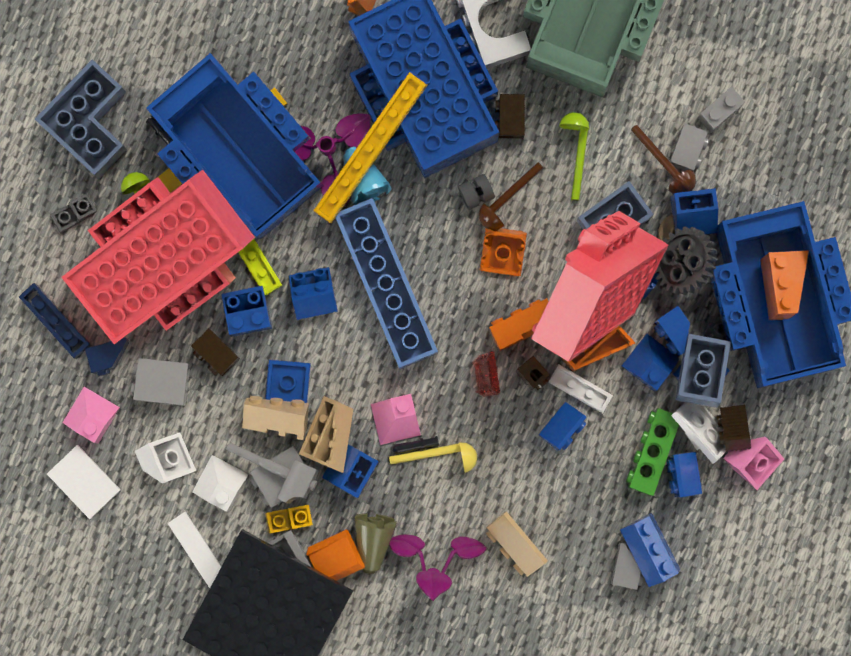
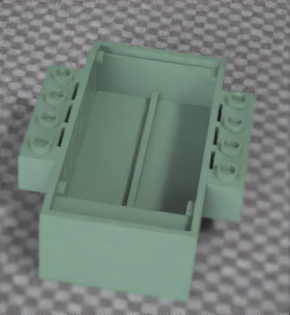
[523,0,664,97]

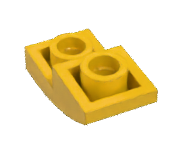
[265,505,313,534]

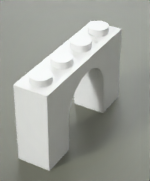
[456,0,531,69]

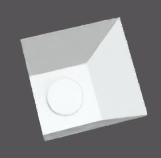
[135,433,196,484]
[193,455,249,512]

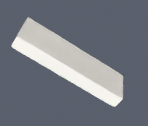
[548,364,613,414]

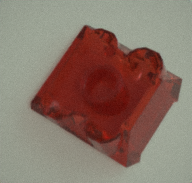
[472,351,500,397]

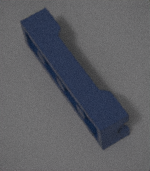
[19,283,92,359]

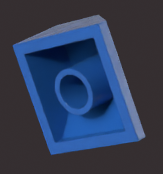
[622,333,679,392]

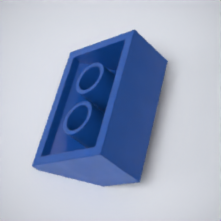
[620,513,680,587]

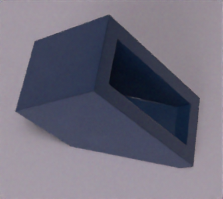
[85,337,129,377]

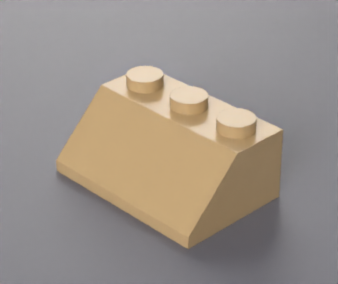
[486,511,548,577]

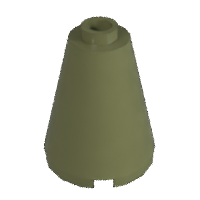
[354,513,397,574]

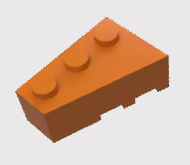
[760,251,809,320]
[489,298,549,351]

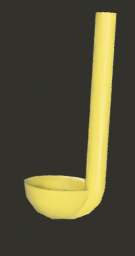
[389,442,477,473]

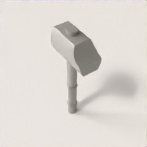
[226,442,319,504]

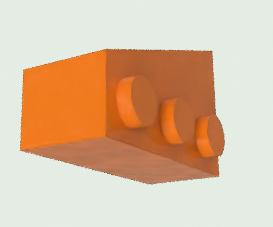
[559,325,635,372]

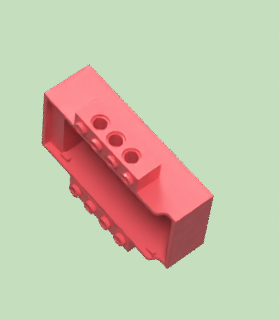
[61,170,255,344]
[531,211,669,362]

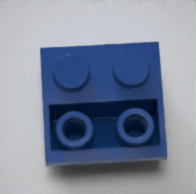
[670,188,719,235]
[289,267,338,320]
[221,286,272,337]
[654,306,690,357]
[538,402,587,451]
[322,444,379,498]
[666,452,702,497]

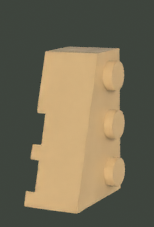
[242,396,309,440]
[299,396,353,473]

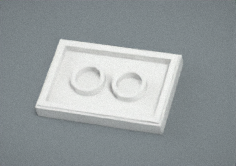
[671,402,726,464]
[47,445,121,519]

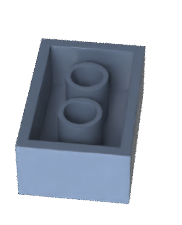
[577,181,654,229]
[675,334,731,408]

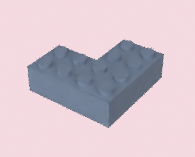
[35,59,127,179]

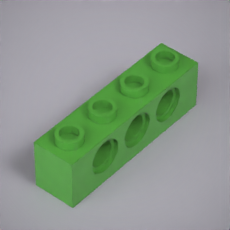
[626,408,679,496]

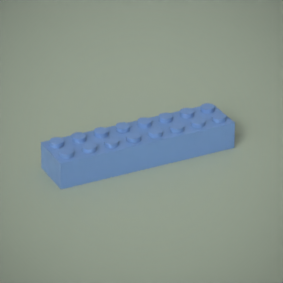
[336,198,438,369]

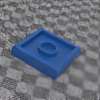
[265,360,311,403]

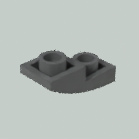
[50,193,97,234]

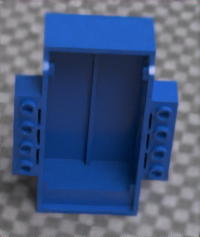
[348,0,499,178]
[146,53,324,239]
[710,201,851,389]

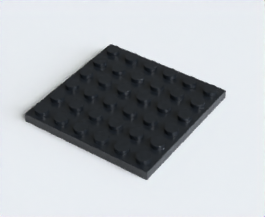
[182,529,353,656]

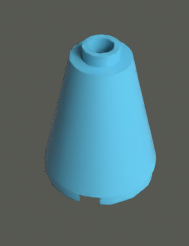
[343,147,391,205]

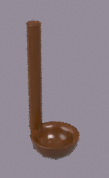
[631,125,696,194]
[479,162,543,230]

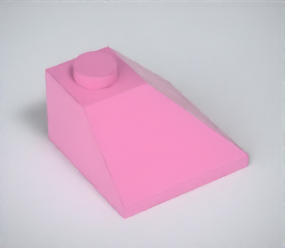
[63,387,120,444]
[371,394,421,445]
[723,437,784,490]

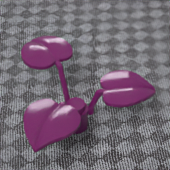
[295,113,371,207]
[389,534,487,601]

